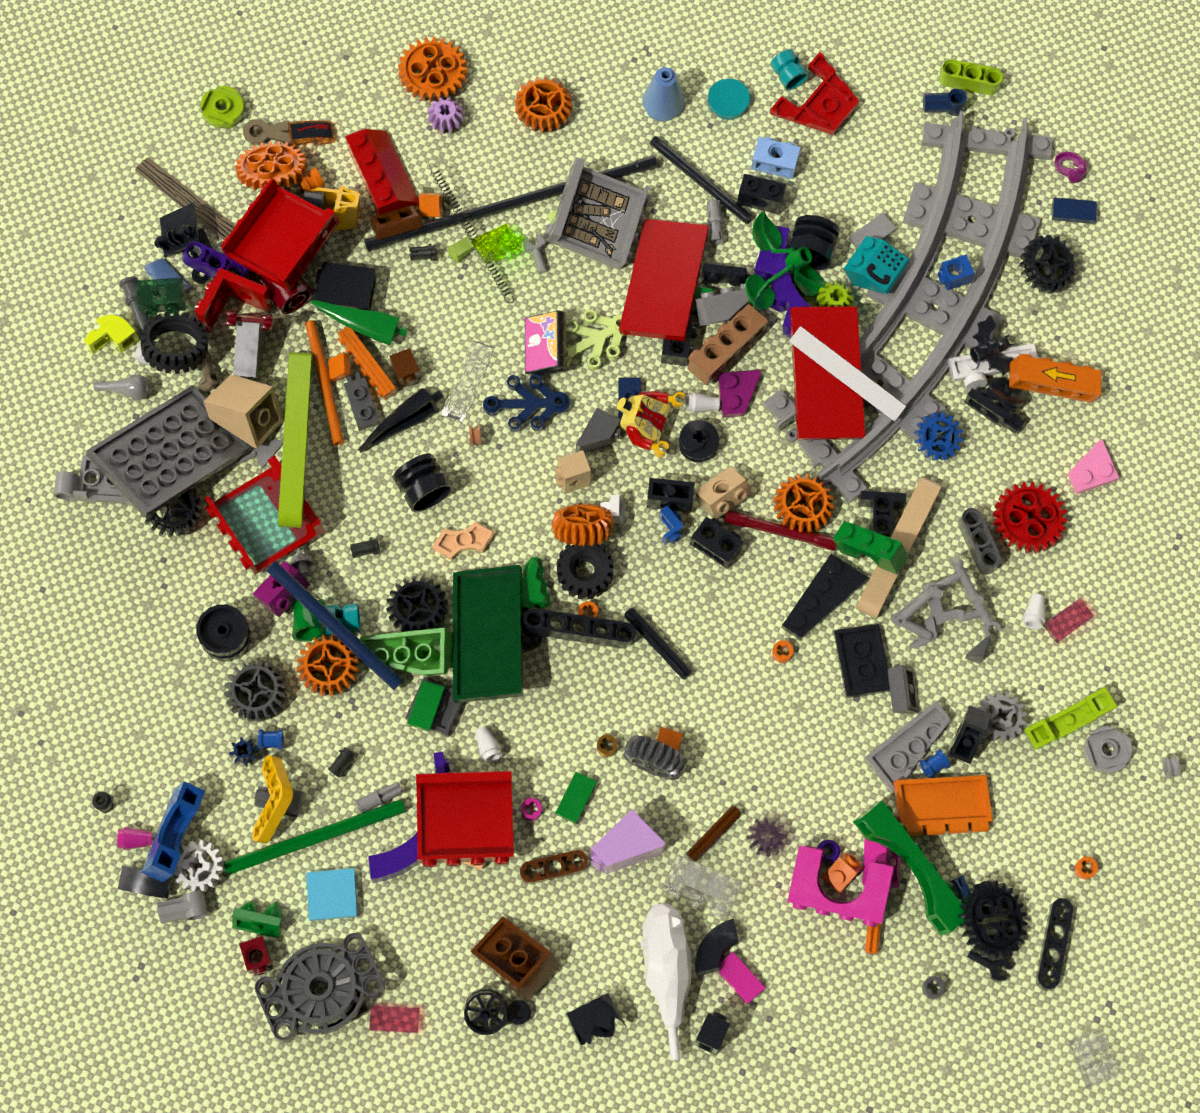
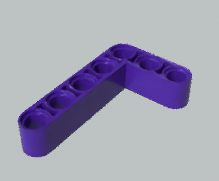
[182,242,248,279]

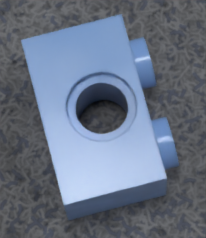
[751,137,800,179]

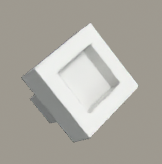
[600,495,625,524]

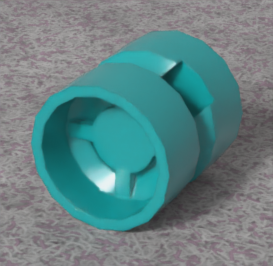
[770,49,809,90]
[325,603,360,635]

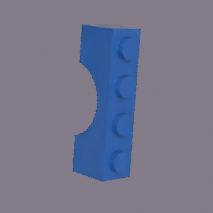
[141,781,205,882]

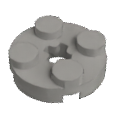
[1084,726,1132,774]

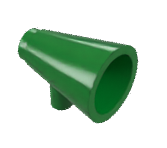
[292,599,326,642]

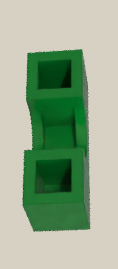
[833,521,908,574]

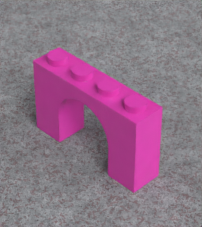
[787,844,895,927]

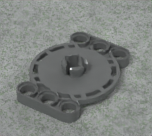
[255,933,386,1043]

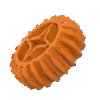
[515,76,572,133]
[773,474,835,532]
[552,503,614,547]
[297,634,360,697]

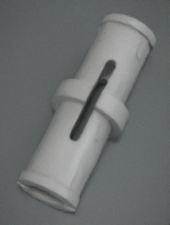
[707,199,724,245]

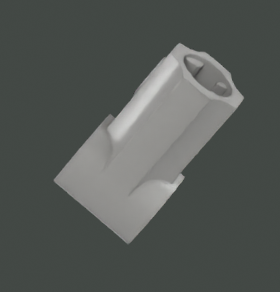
[157,891,208,924]

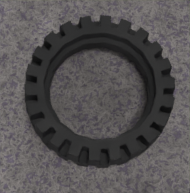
[141,312,208,374]

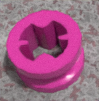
[521,798,542,821]

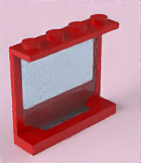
[205,455,325,575]

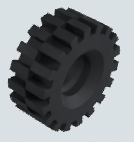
[557,543,614,600]

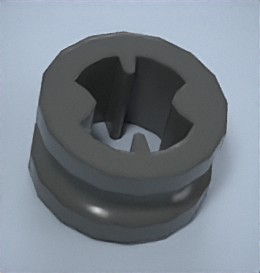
[922,976,945,999]

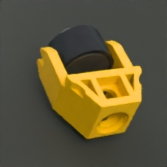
[303,185,360,231]

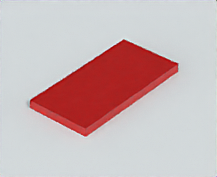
[619,219,709,341]
[790,306,865,440]

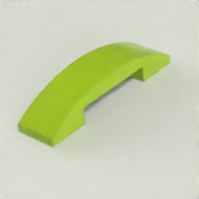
[1024,687,1117,750]

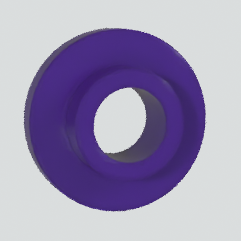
[817,840,840,864]

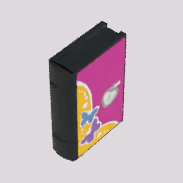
[525,310,567,376]

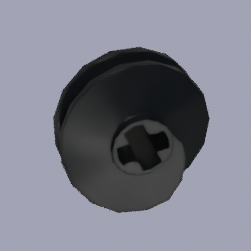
[679,420,719,463]

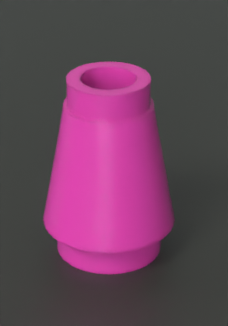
[117,827,152,850]

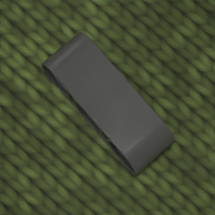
[958,508,1001,575]

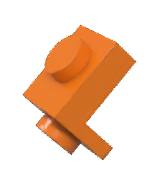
[822,852,862,893]

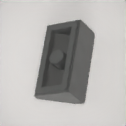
[888,665,919,714]

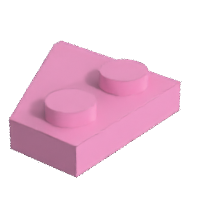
[1068,440,1119,495]

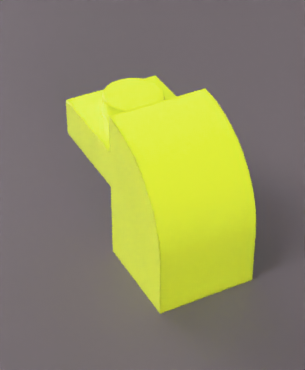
[83,315,139,354]

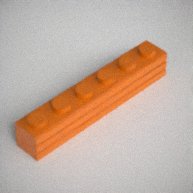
[337,327,397,401]

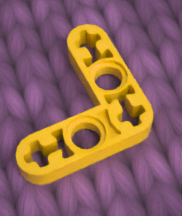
[252,755,293,844]

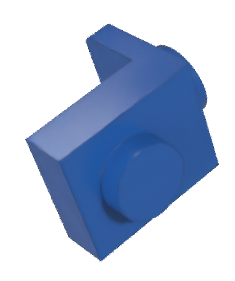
[659,506,684,545]

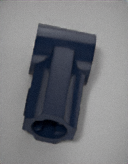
[923,88,967,116]

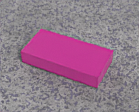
[717,952,765,1005]

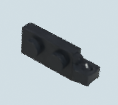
[964,388,1024,434]

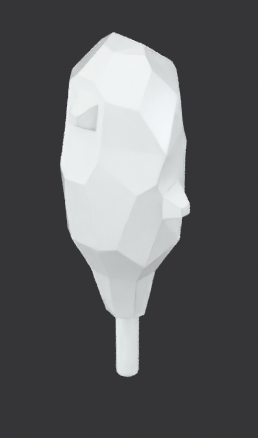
[640,903,691,1061]

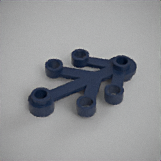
[483,374,570,432]

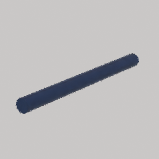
[266,561,403,691]

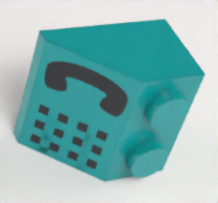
[843,236,910,294]

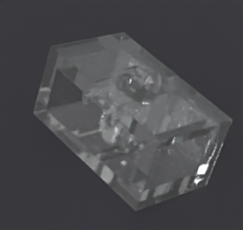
[1069,1030,1119,1088]

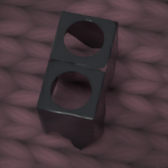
[566,993,627,1049]

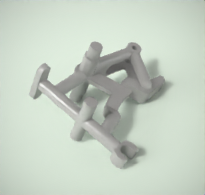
[891,556,1001,649]

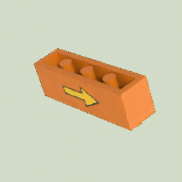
[1009,354,1102,403]

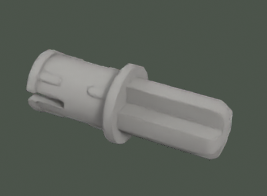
[355,782,402,813]

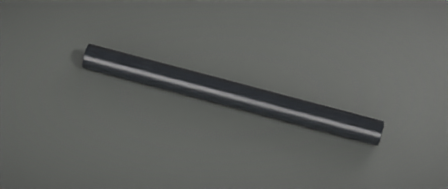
[650,136,753,224]

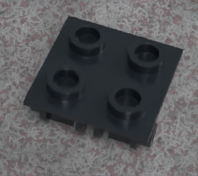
[154,202,199,257]

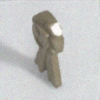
[243,119,294,145]

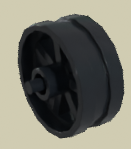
[464,988,508,1035]

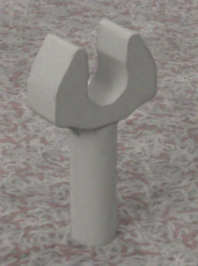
[523,233,547,274]

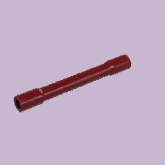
[725,510,836,551]

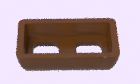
[371,205,424,240]

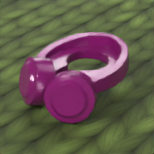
[1054,151,1089,183]

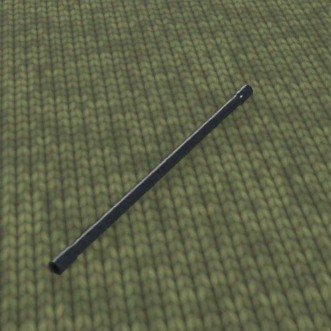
[364,155,657,252]

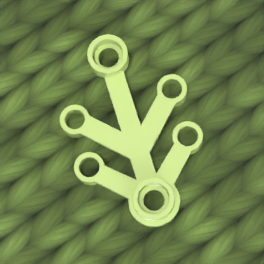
[566,310,624,370]

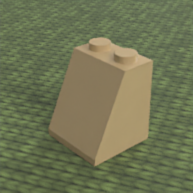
[203,374,283,448]

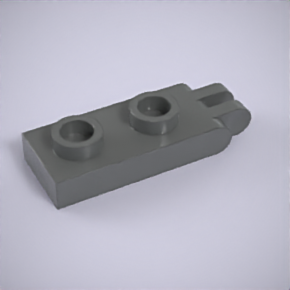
[343,371,380,431]

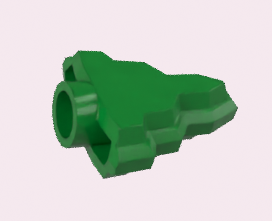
[522,556,550,612]

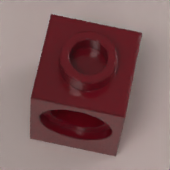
[239,936,273,976]

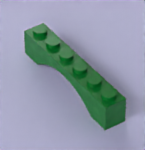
[853,801,964,936]

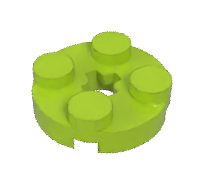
[200,86,244,129]

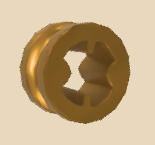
[596,734,618,757]

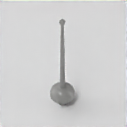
[290,535,313,576]

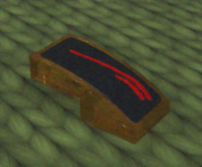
[288,120,336,146]

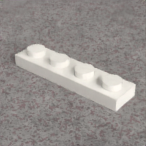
[948,344,1038,382]

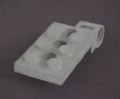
[53,455,132,504]

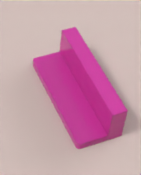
[862,815,901,889]

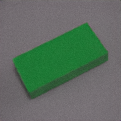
[407,680,445,732]
[555,772,597,825]

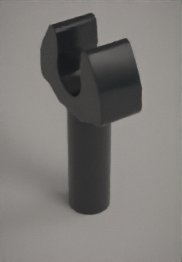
[967,949,1012,982]

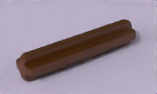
[686,805,741,862]

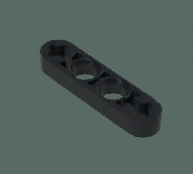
[1036,898,1073,991]

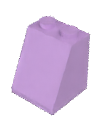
[590,809,666,874]

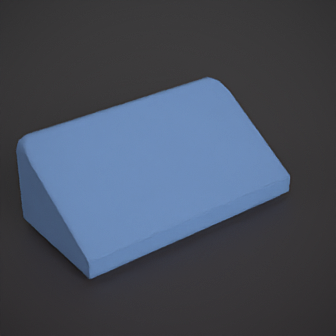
[144,258,191,302]

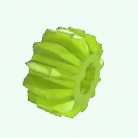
[816,280,854,307]

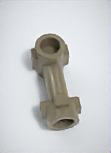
[197,351,220,392]

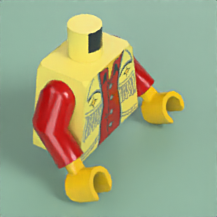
[617,391,685,458]

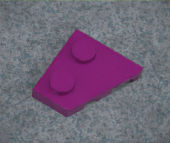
[718,370,761,418]

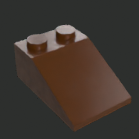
[470,916,560,1002]

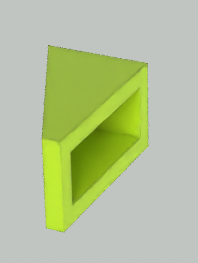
[448,236,477,263]

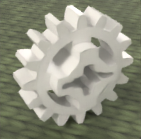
[174,840,225,892]

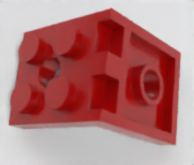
[195,268,273,333]

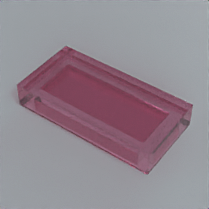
[1043,598,1094,643]
[369,1006,420,1034]

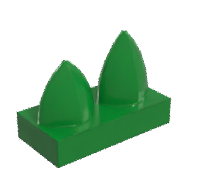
[232,900,282,939]

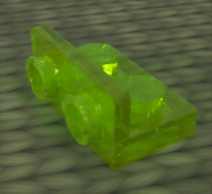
[471,223,526,264]

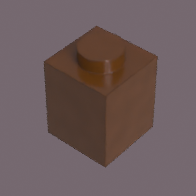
[389,348,421,387]

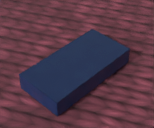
[1051,197,1097,224]

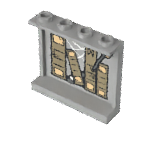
[547,157,650,270]

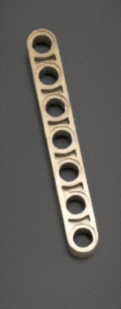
[855,476,942,619]

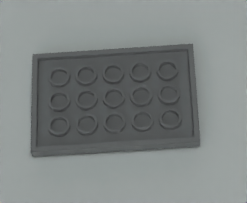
[86,385,252,518]

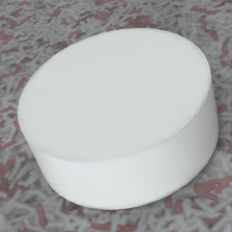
[964,373,987,391]

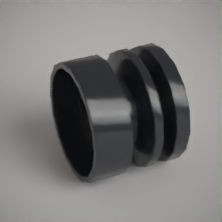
[787,215,840,270]
[392,453,453,512]

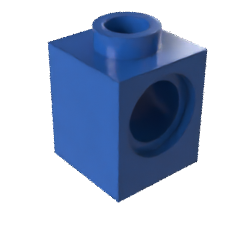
[938,254,975,291]

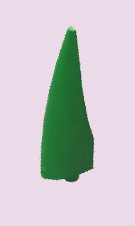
[311,300,408,345]

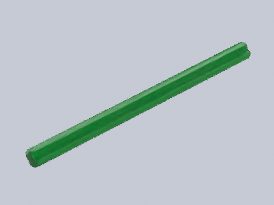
[224,800,406,875]

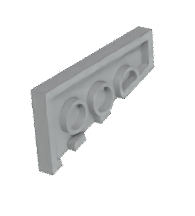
[863,701,951,795]

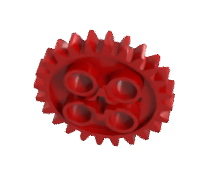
[992,481,1068,554]

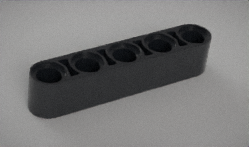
[523,608,636,648]

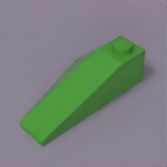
[360,628,453,676]

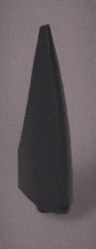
[358,388,444,453]

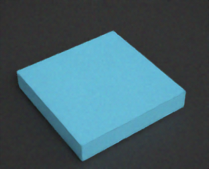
[306,868,358,921]

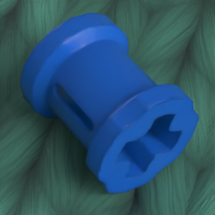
[258,729,284,750]
[919,750,950,778]

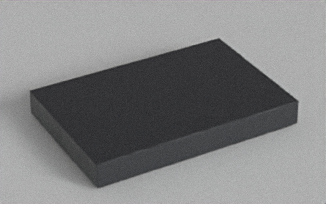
[833,624,890,699]

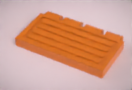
[893,775,993,836]

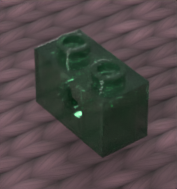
[136,278,186,315]

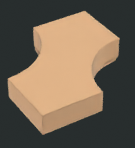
[432,521,495,561]

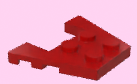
[770,52,859,135]

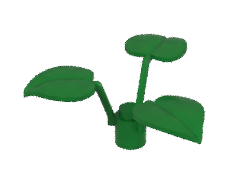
[745,211,826,310]

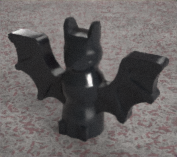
[970,315,1014,375]

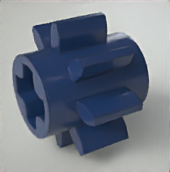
[229,737,259,768]

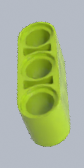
[939,59,1003,95]

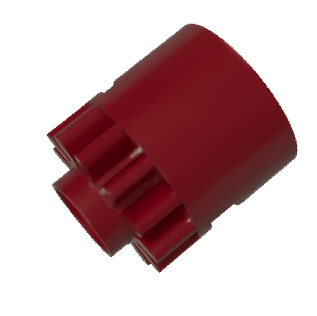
[260,276,313,314]

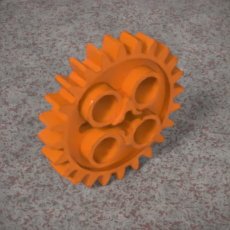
[398,36,467,103]
[235,141,307,191]

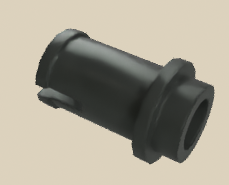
[409,243,437,261]
[350,537,380,559]
[328,747,356,778]
[92,791,114,813]

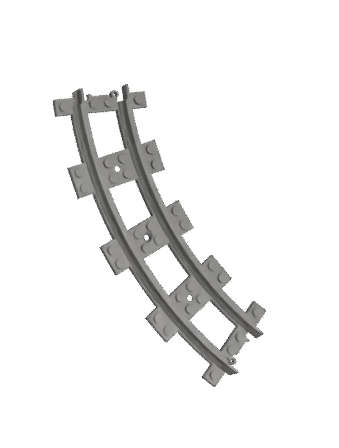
[763,111,1052,504]

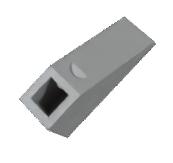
[694,284,749,326]

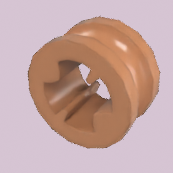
[469,425,482,446]

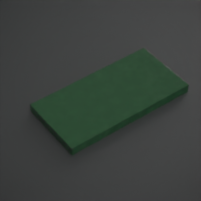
[453,565,524,703]

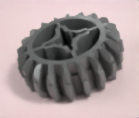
[224,660,288,722]
[623,735,686,780]

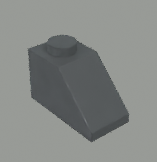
[576,408,622,453]

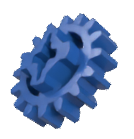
[914,412,963,461]

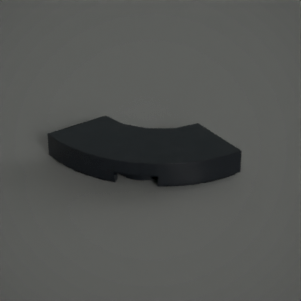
[695,918,739,976]

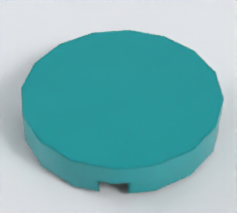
[707,78,750,120]

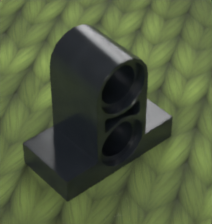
[858,491,906,537]

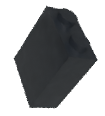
[313,262,377,311]

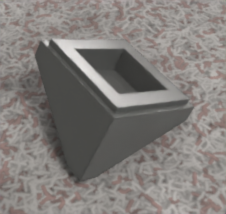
[965,636,991,664]

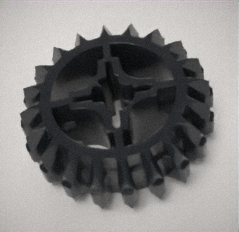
[1019,234,1079,294]
[140,489,202,537]
[386,576,449,632]

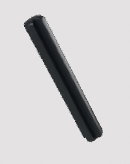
[624,607,692,680]

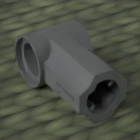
[254,786,304,817]

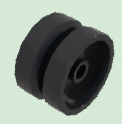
[196,604,251,662]

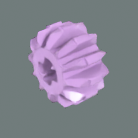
[427,96,464,134]

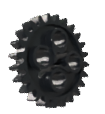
[958,880,1028,960]

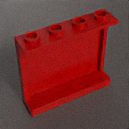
[221,178,340,292]
[416,771,514,867]

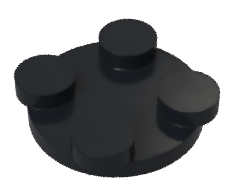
[985,377,1026,412]

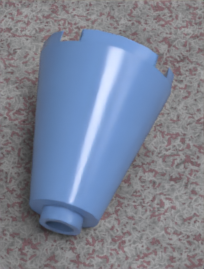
[642,67,685,121]

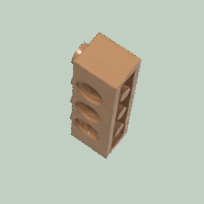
[687,304,768,386]

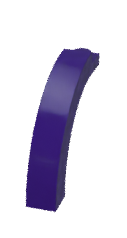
[368,752,450,883]

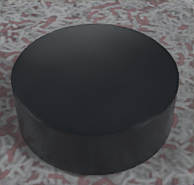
[507,1000,531,1026]

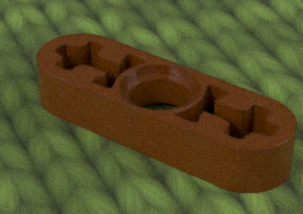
[520,850,588,884]

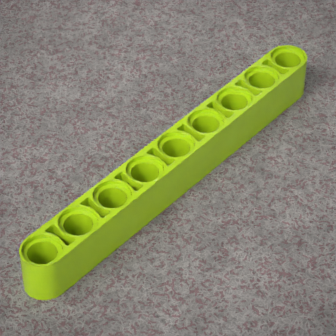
[278,352,312,528]

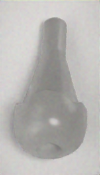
[93,375,150,400]

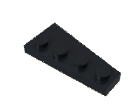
[781,553,869,640]

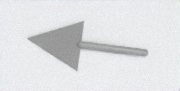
[217,440,283,474]

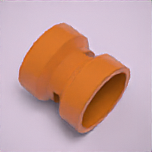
[297,167,325,194]

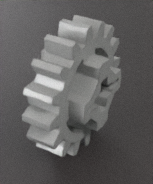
[977,691,1027,743]

